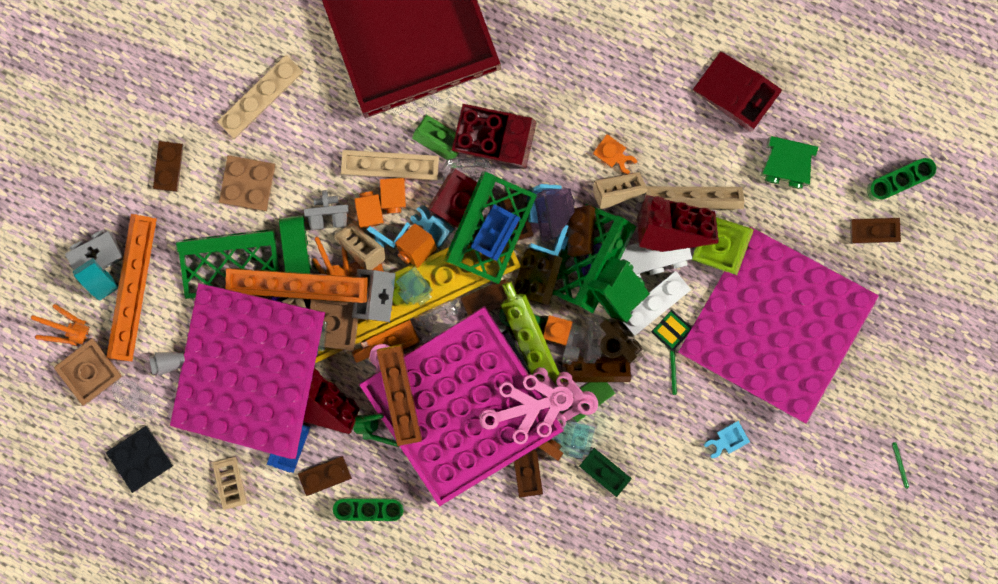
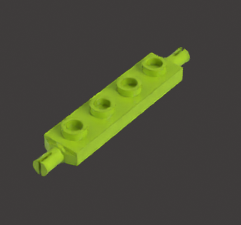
[501,281,563,386]

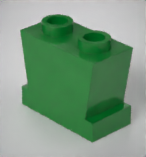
[760,136,818,189]
[588,257,650,323]

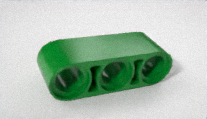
[867,158,937,201]
[279,215,311,273]
[333,497,404,521]

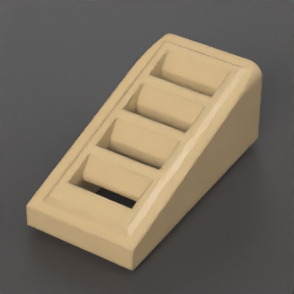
[593,172,647,209]
[334,222,385,270]
[212,456,248,510]

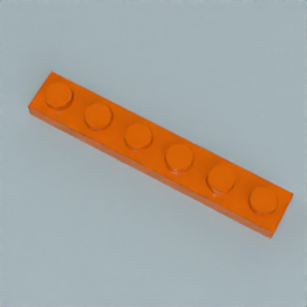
[106,214,157,362]
[226,268,368,303]

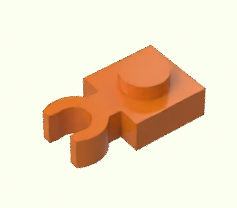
[593,134,638,174]

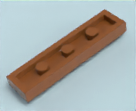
[376,344,422,446]

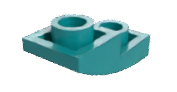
[73,258,119,301]

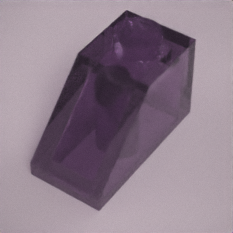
[535,188,575,243]

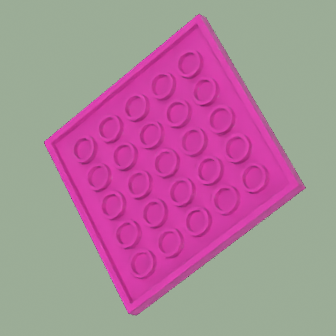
[678,227,879,424]
[170,283,325,459]
[359,306,564,507]

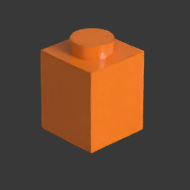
[380,178,407,214]
[354,191,385,229]
[395,224,437,268]
[543,315,572,346]

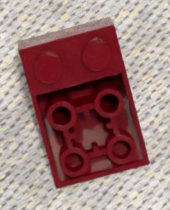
[692,51,782,133]
[452,103,537,169]
[637,195,719,252]
[303,368,360,434]

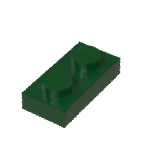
[579,448,632,497]

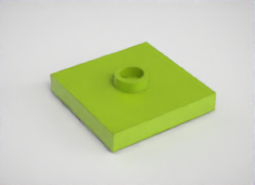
[691,217,754,275]

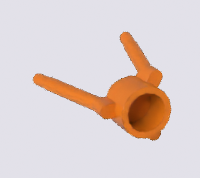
[312,237,351,276]
[31,304,90,346]

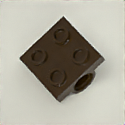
[514,249,563,305]
[599,319,644,363]

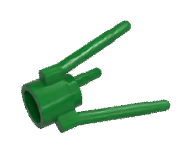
[353,414,400,447]

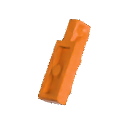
[352,319,420,363]

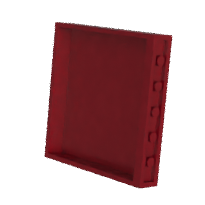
[322,0,501,119]

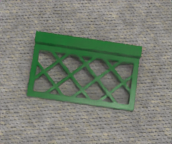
[444,171,537,284]
[552,204,637,313]
[176,229,280,299]

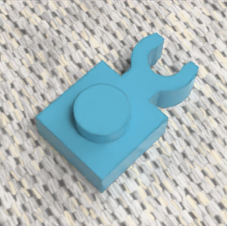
[410,205,454,248]
[704,421,750,458]

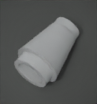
[149,352,185,376]

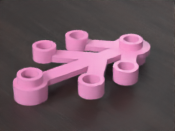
[532,367,598,428]
[479,374,573,444]

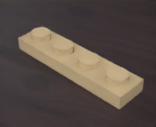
[217,55,304,140]
[341,150,439,181]
[646,186,745,210]

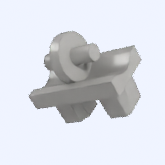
[304,190,350,230]

